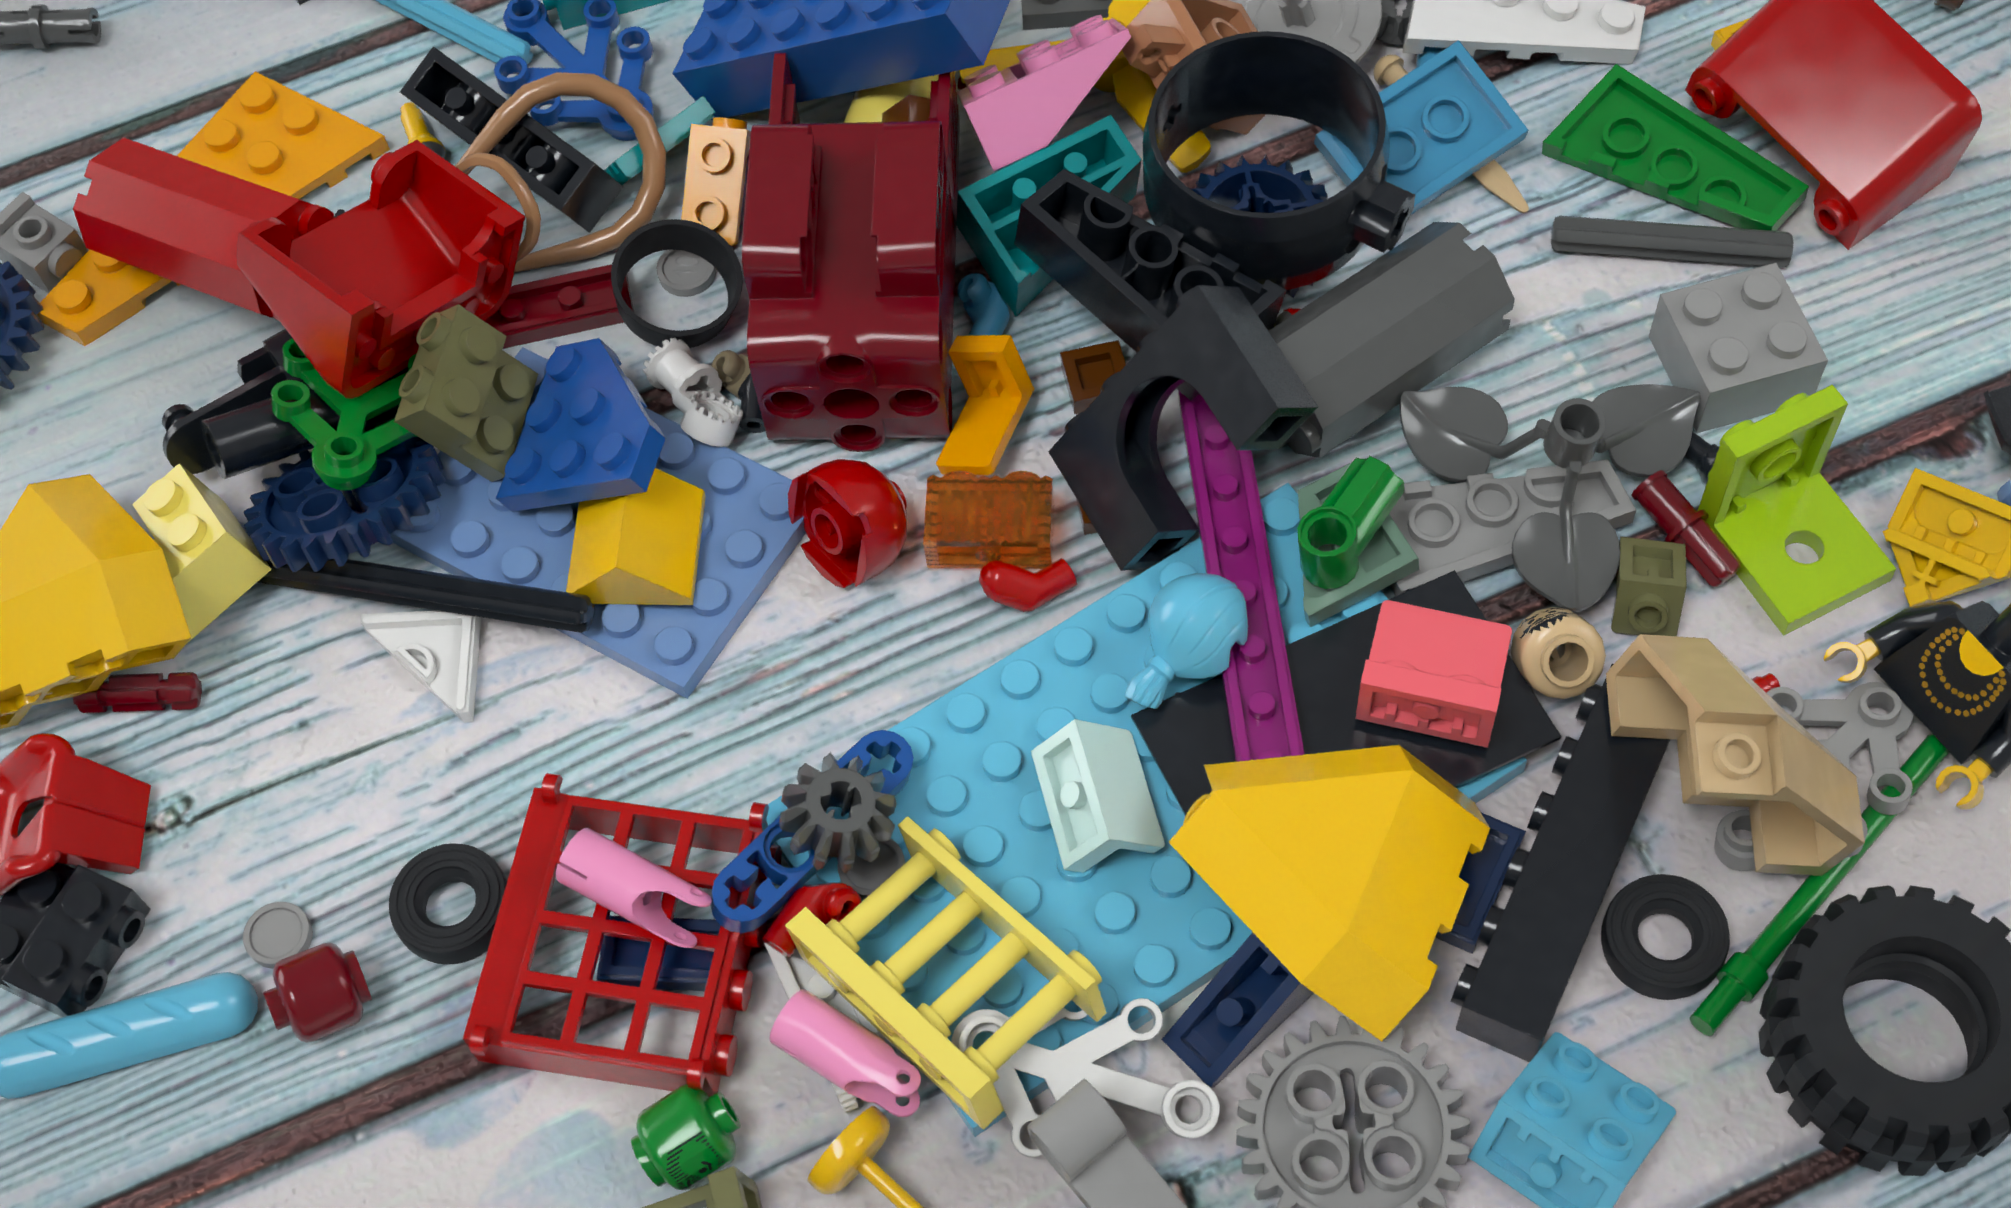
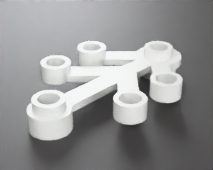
[951,998,1220,1157]

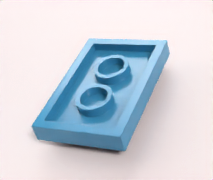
[1314,40,1529,215]

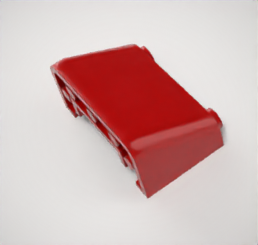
[1685,0,1982,250]
[236,140,525,399]

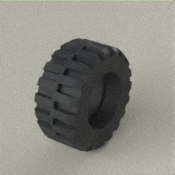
[1758,885,2011,1176]

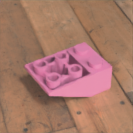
[957,15,1131,171]

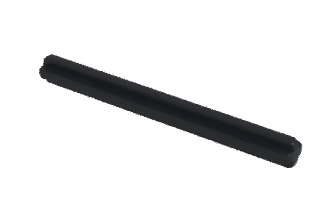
[258,559,595,633]

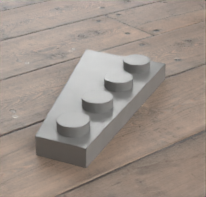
[1389,460,1636,596]

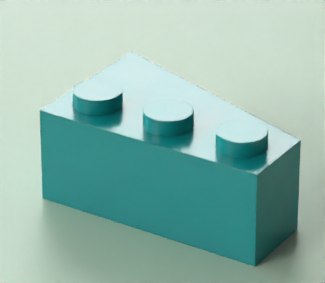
[957,115,1142,317]

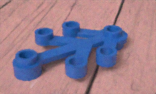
[494,0,654,141]

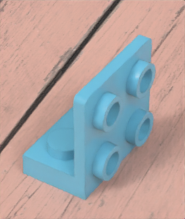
[1468,1032,1676,1208]

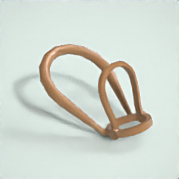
[454,72,666,273]

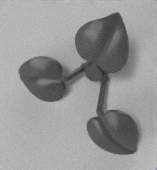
[1400,384,1700,612]

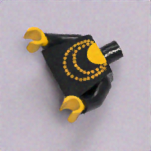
[1824,601,2011,810]

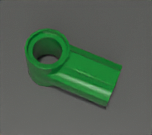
[1297,456,1405,589]

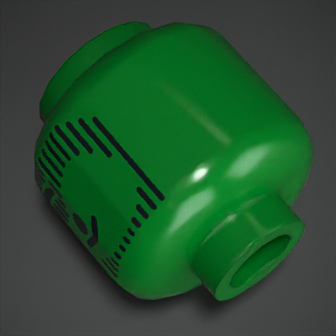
[631,1084,741,1190]

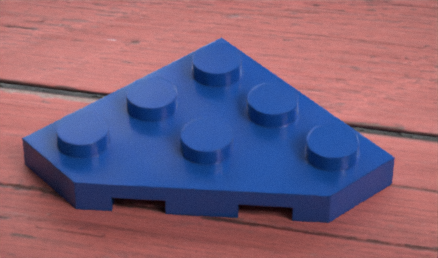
[495,338,666,512]

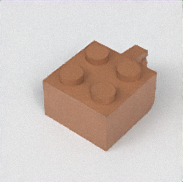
[1122,0,1266,135]

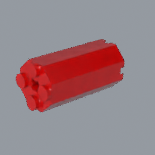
[73,137,335,321]

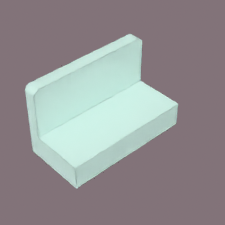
[1031,719,1165,873]

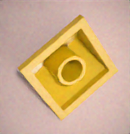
[566,468,706,605]

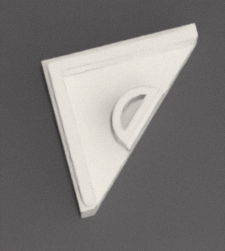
[361,610,482,723]

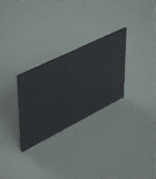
[1131,570,1561,816]

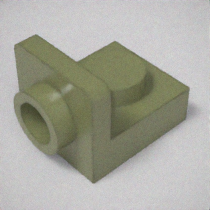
[1611,536,1687,636]

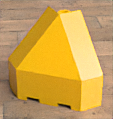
[0,474,191,729]
[1169,745,1490,1042]

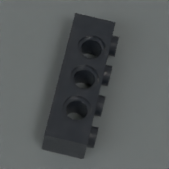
[400,46,623,233]

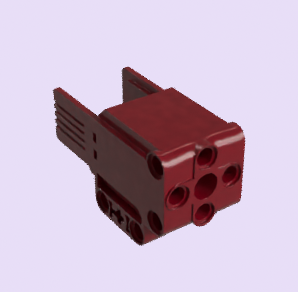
[742,53,960,452]

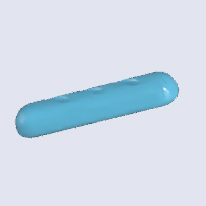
[0,972,258,1099]

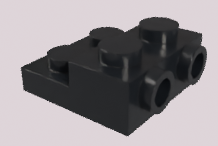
[0,862,151,1017]

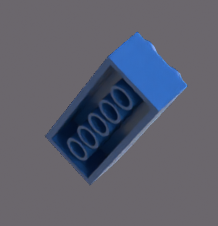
[672,0,1010,120]

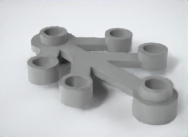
[1714,682,1914,871]

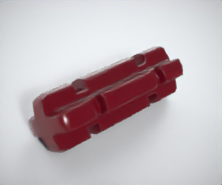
[73,672,202,713]

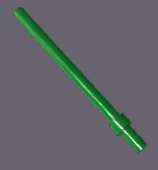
[1689,734,1950,1036]

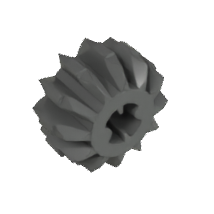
[779,752,897,874]

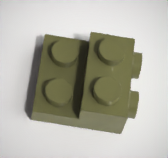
[394,304,538,482]

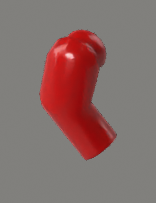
[979,558,1077,612]

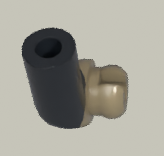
[712,350,765,433]

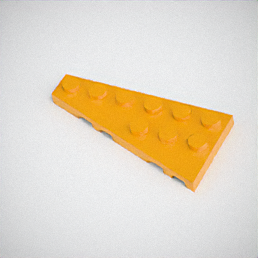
[37,72,390,346]

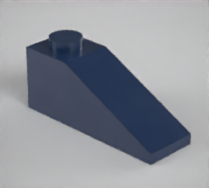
[1161,932,1313,1088]

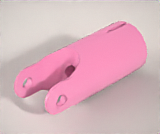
[556,828,712,948]
[769,989,921,1117]

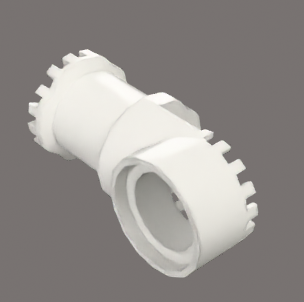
[643,338,743,447]

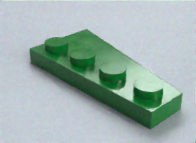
[1542,64,1809,231]

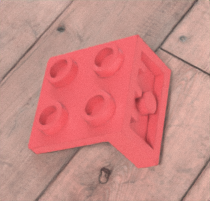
[1355,600,1512,748]

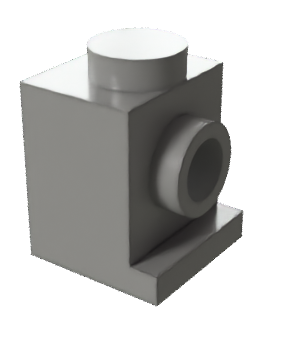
[0,191,88,293]

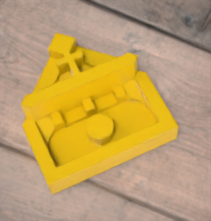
[1882,468,2011,607]

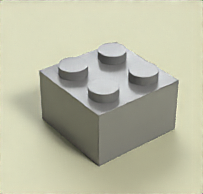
[1649,263,1828,434]

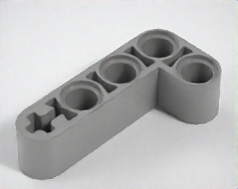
[1027,1078,1187,1208]

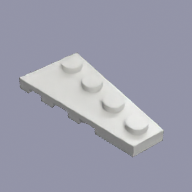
[1402,0,1646,64]

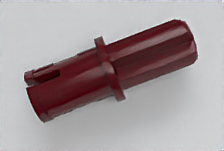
[1631,470,1741,588]

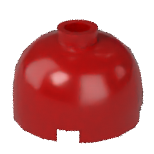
[788,459,907,588]

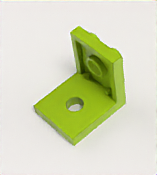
[1697,384,1897,636]

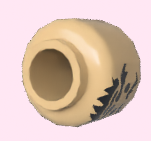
[1510,607,1606,699]

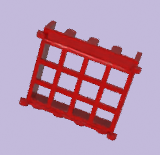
[463,773,782,1097]

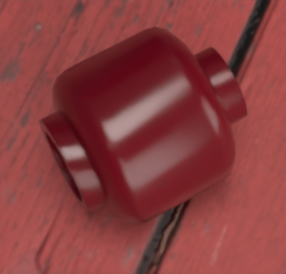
[263,942,372,1043]

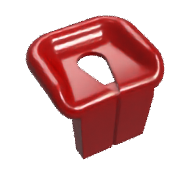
[0,733,151,897]

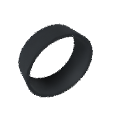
[611,219,743,348]

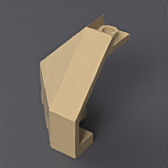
[1606,634,1865,876]

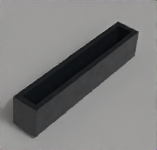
[1451,663,1670,1062]

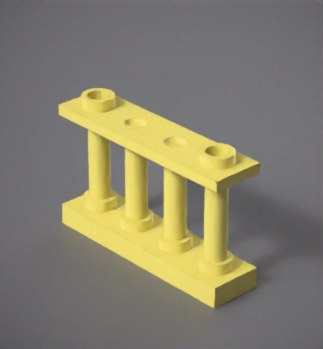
[785,816,1107,1130]

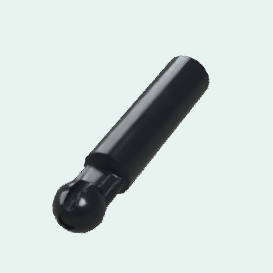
[201,367,408,479]

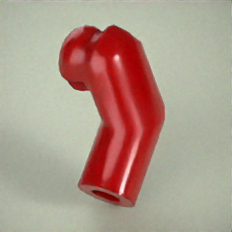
[762,882,862,958]

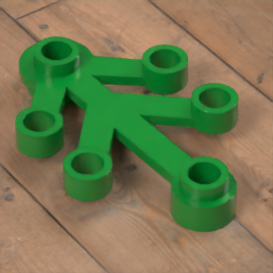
[271,338,417,490]

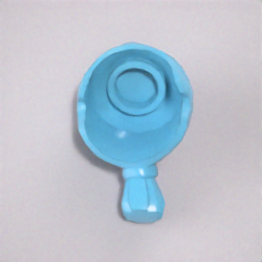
[1125,573,1248,709]

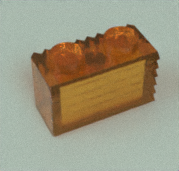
[923,471,1055,569]

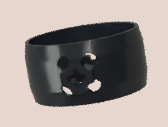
[1143,31,1415,290]

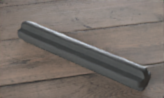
[1550,216,1793,268]

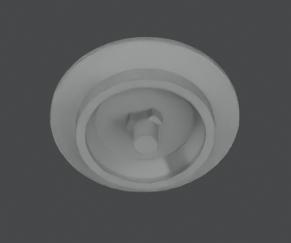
[1230,0,1382,64]

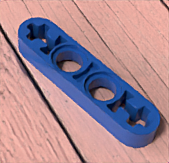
[710,730,914,933]

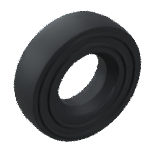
[389,843,508,964]
[1601,874,1730,1000]

